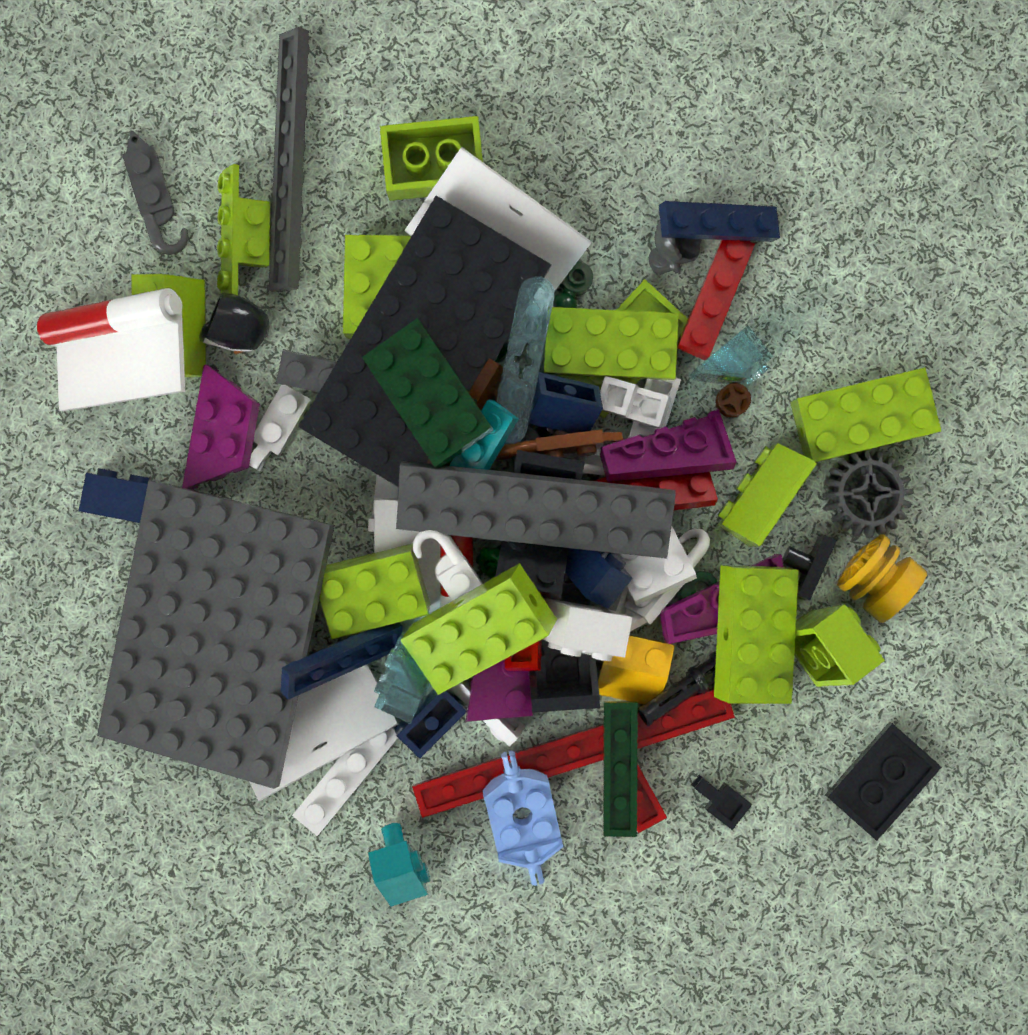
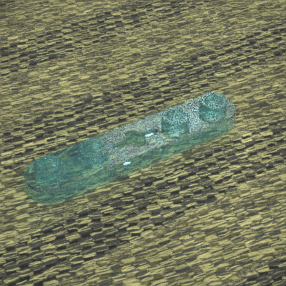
[497,276,554,444]

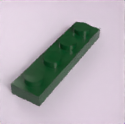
[603,701,638,837]

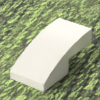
[600,376,672,429]

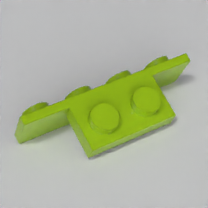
[217,164,270,295]

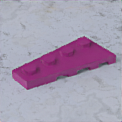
[599,409,737,482]
[660,554,783,644]
[465,659,533,722]

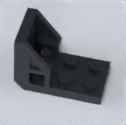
[495,450,585,601]
[529,581,600,713]

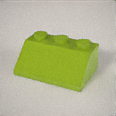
[131,274,206,377]
[718,443,817,547]

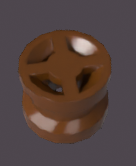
[715,383,751,418]

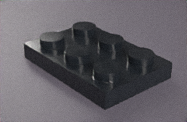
[825,722,942,841]

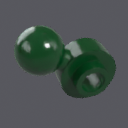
[551,261,593,308]

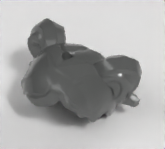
[648,211,702,275]

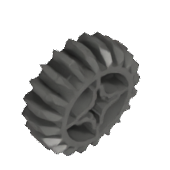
[823,449,914,538]

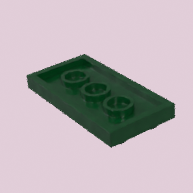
[362,318,494,468]

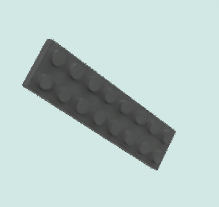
[396,461,676,559]

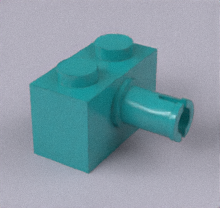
[368,823,431,907]

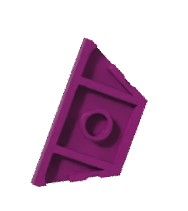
[182,365,260,490]

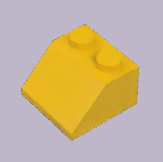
[598,634,675,704]

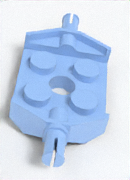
[483,751,563,886]

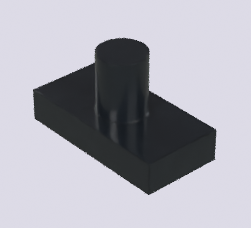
[782,535,837,601]

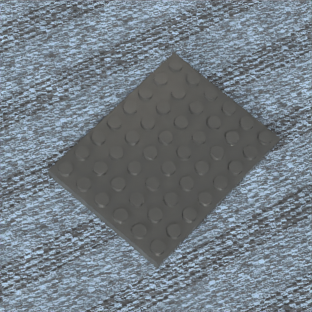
[97,480,335,789]

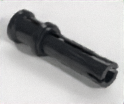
[638,651,716,726]

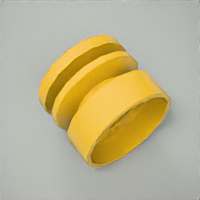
[837,534,927,623]

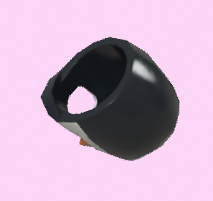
[199,293,270,354]

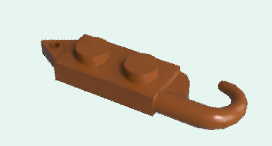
[495,429,623,460]

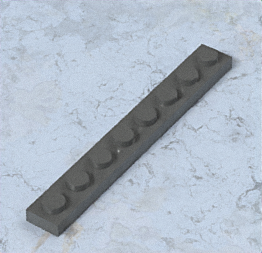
[269,27,310,292]

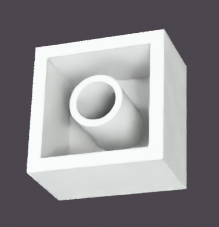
[543,598,633,661]

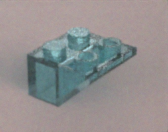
[374,632,431,724]

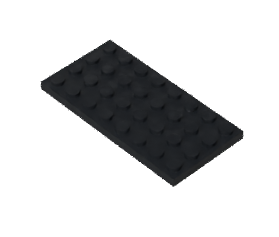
[299,195,552,487]

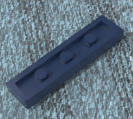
[659,201,780,242]
[281,622,403,700]

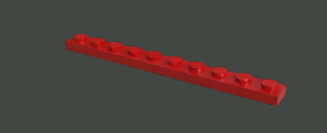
[412,688,735,818]

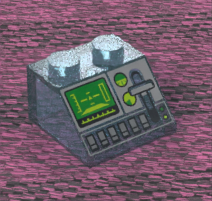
[688,326,774,385]

